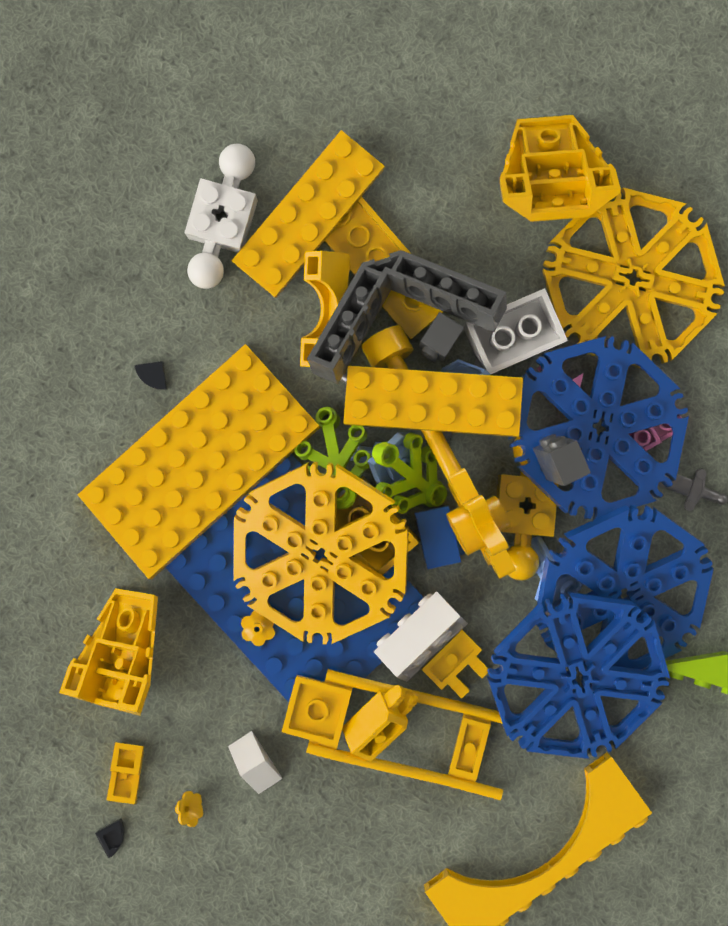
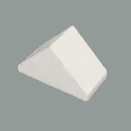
[228,731,282,794]

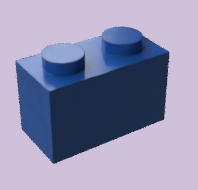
[414,506,465,569]

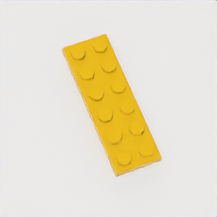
[231,130,385,298]
[325,197,443,340]
[343,366,523,437]

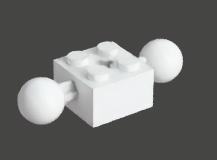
[185,144,258,289]

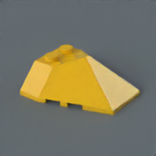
[500,115,621,222]
[59,588,158,716]

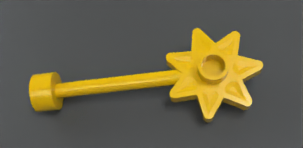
[361,325,516,579]

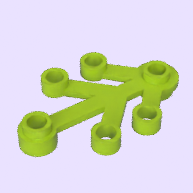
[294,407,372,509]
[372,432,447,514]

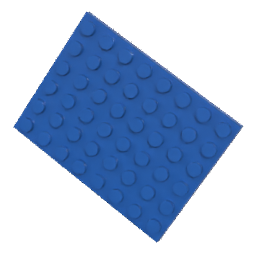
[165,454,424,702]

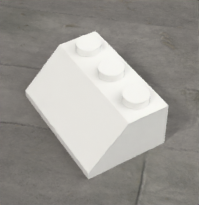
[463,288,568,375]
[374,591,468,682]

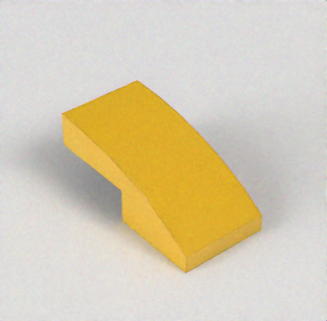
[106,742,144,805]

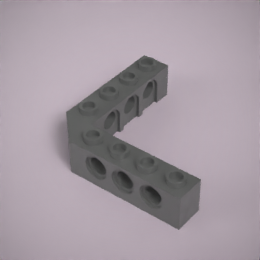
[307,250,507,384]

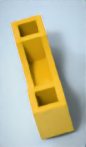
[300,251,350,367]

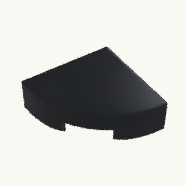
[134,361,167,390]
[95,818,125,858]

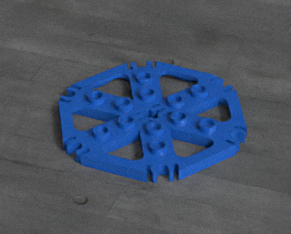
[508,336,689,520]
[536,505,714,669]
[487,592,670,759]

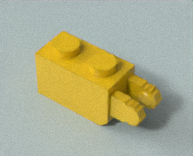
[342,685,418,761]

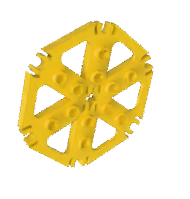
[542,187,725,368]
[234,462,409,644]

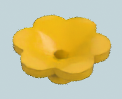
[241,610,275,646]
[175,791,203,827]

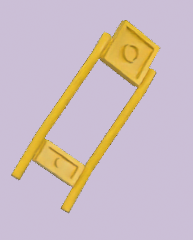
[282,669,503,800]

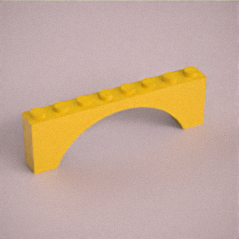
[424,752,652,926]

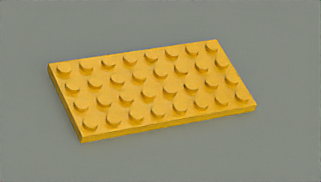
[77,344,321,580]

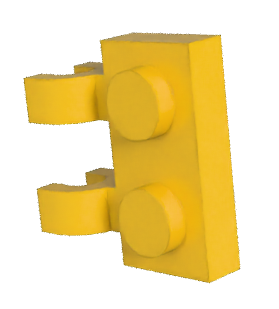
[421,629,488,699]

